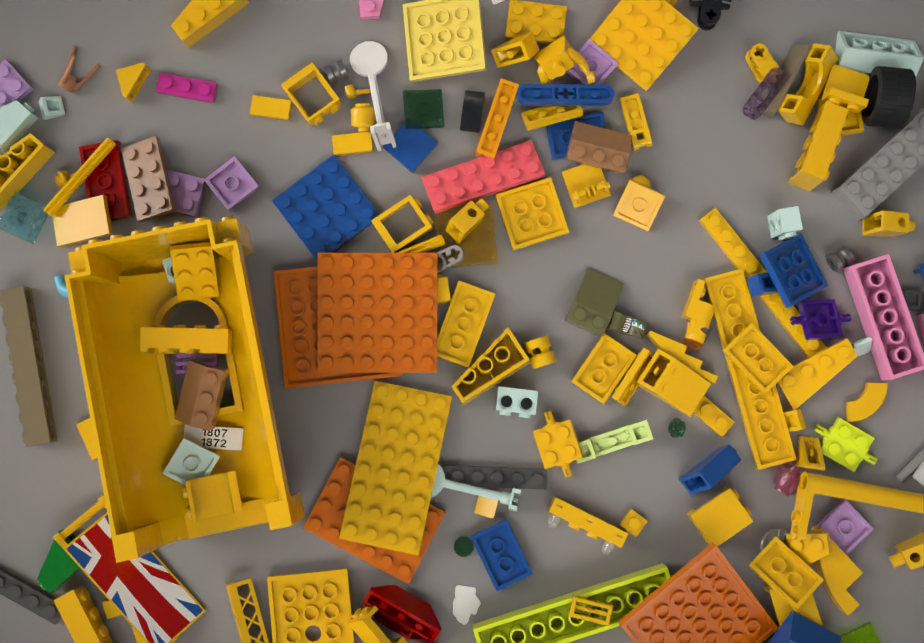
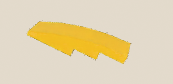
[645,331,718,384]

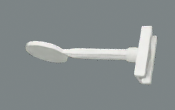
[350,41,397,151]

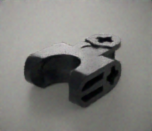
[689,0,732,31]

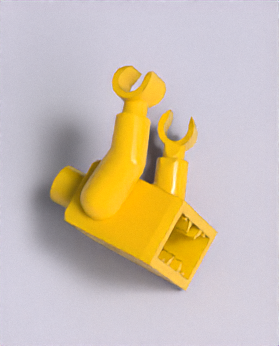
[533,35,595,96]

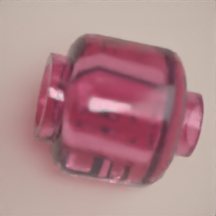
[773,465,801,497]

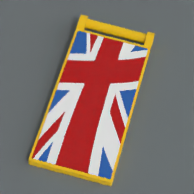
[52,495,205,643]

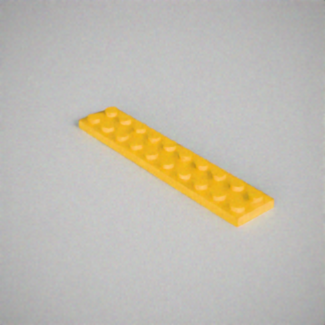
[703,268,797,470]

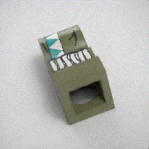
[607,311,647,339]

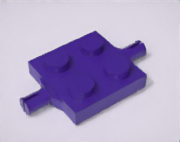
[790,299,851,340]

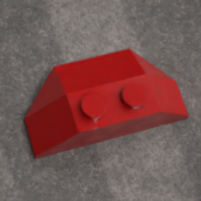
[362,585,442,643]

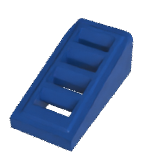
[747,273,778,297]

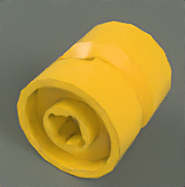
[524,335,557,370]

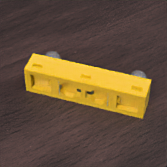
[547,496,628,556]

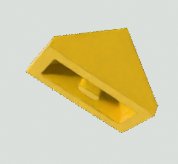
[116,62,151,103]
[795,436,826,470]

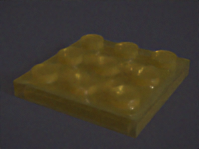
[434,205,498,268]

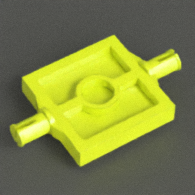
[814,417,878,472]

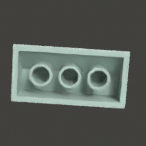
[835,31,924,76]

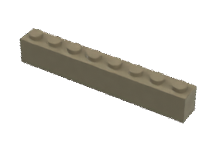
[0,286,58,447]

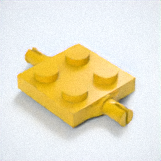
[533,410,584,478]

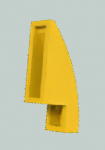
[811,526,863,616]

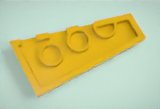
[778,338,857,410]

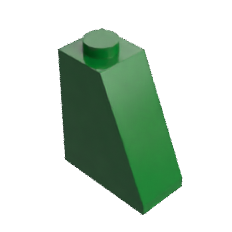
[37,529,81,594]

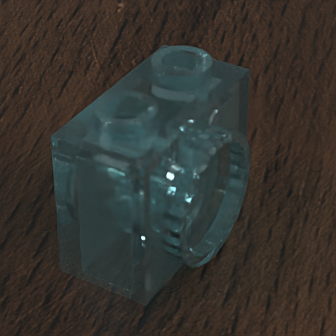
[0,193,48,244]

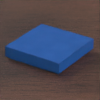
[383,118,438,173]

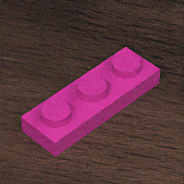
[156,73,218,103]

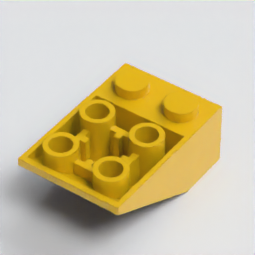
[637,349,711,417]

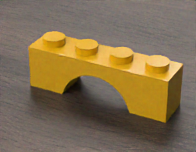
[778,43,839,126]

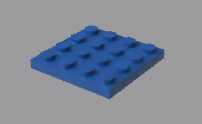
[272,155,380,262]

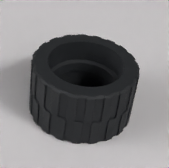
[862,66,916,129]

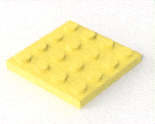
[403,0,487,82]

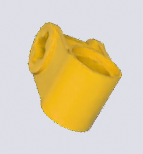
[745,43,780,84]

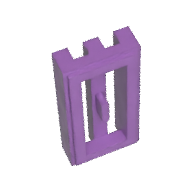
[176,354,218,374]

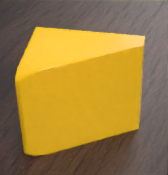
[474,496,498,519]

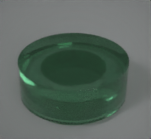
[454,536,474,557]

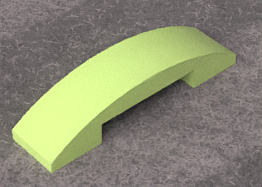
[577,420,654,464]

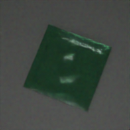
[402,89,444,129]

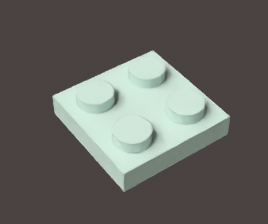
[162,436,220,485]

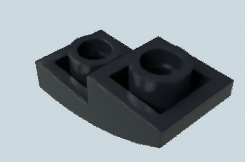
[460,90,485,133]

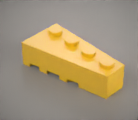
[171,0,249,49]
[788,101,849,192]
[0,133,55,210]
[140,325,233,354]

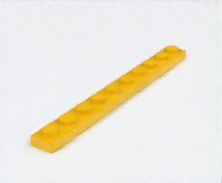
[699,208,827,358]

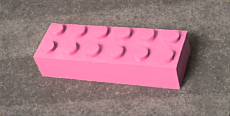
[843,254,924,380]

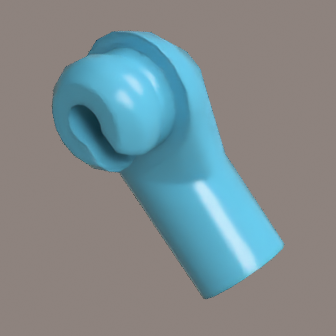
[54,275,69,299]

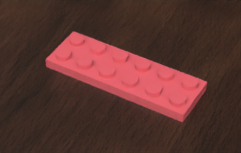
[421,140,545,214]

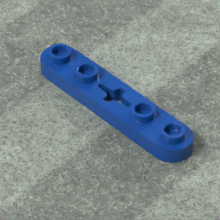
[516,84,614,106]

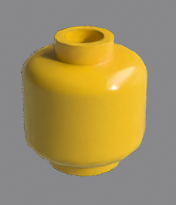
[350,103,376,131]

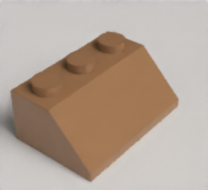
[565,121,632,174]
[175,360,229,431]

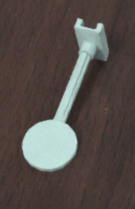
[431,464,521,512]

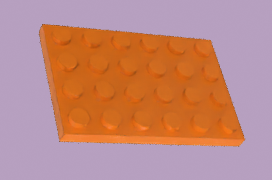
[303,457,446,584]

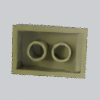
[565,268,624,337]

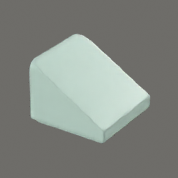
[39,96,65,120]
[851,337,873,357]

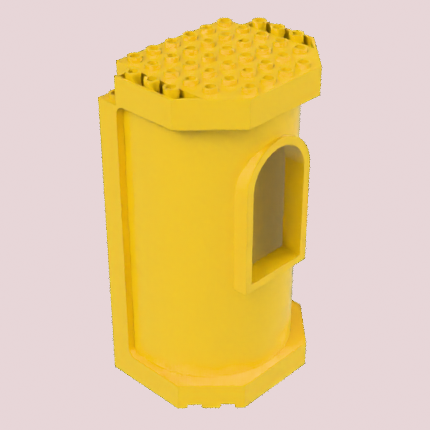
[64,216,305,563]

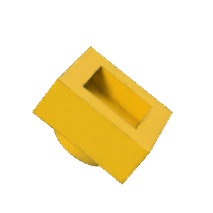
[783,409,806,432]
[619,509,648,537]

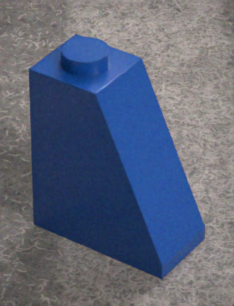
[679,444,741,495]

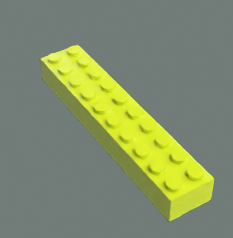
[473,563,671,643]

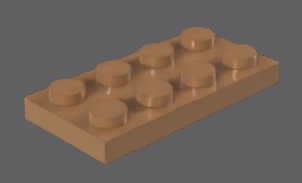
[121,136,176,223]

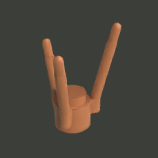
[57,46,100,93]

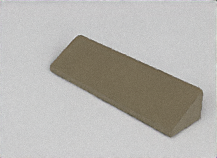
[758,45,811,118]

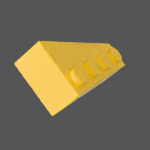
[451,327,530,406]

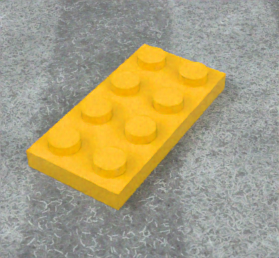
[437,281,495,368]

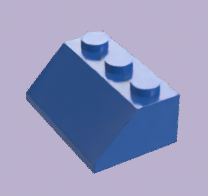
[769,610,842,643]

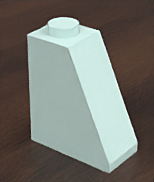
[0,100,38,152]

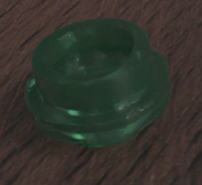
[668,418,686,438]

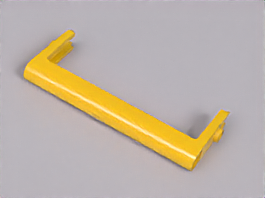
[790,472,924,542]

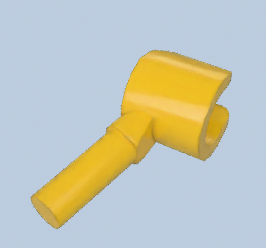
[344,84,371,99]

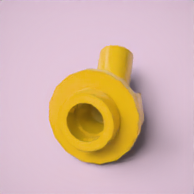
[55,170,75,188]

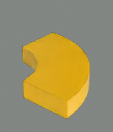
[846,383,888,422]

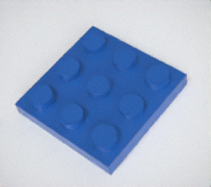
[759,233,828,308]

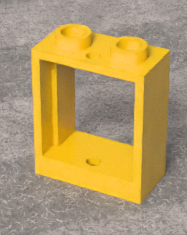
[281,62,342,127]
[371,195,433,253]

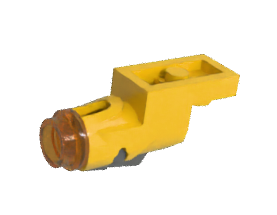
[681,279,717,351]

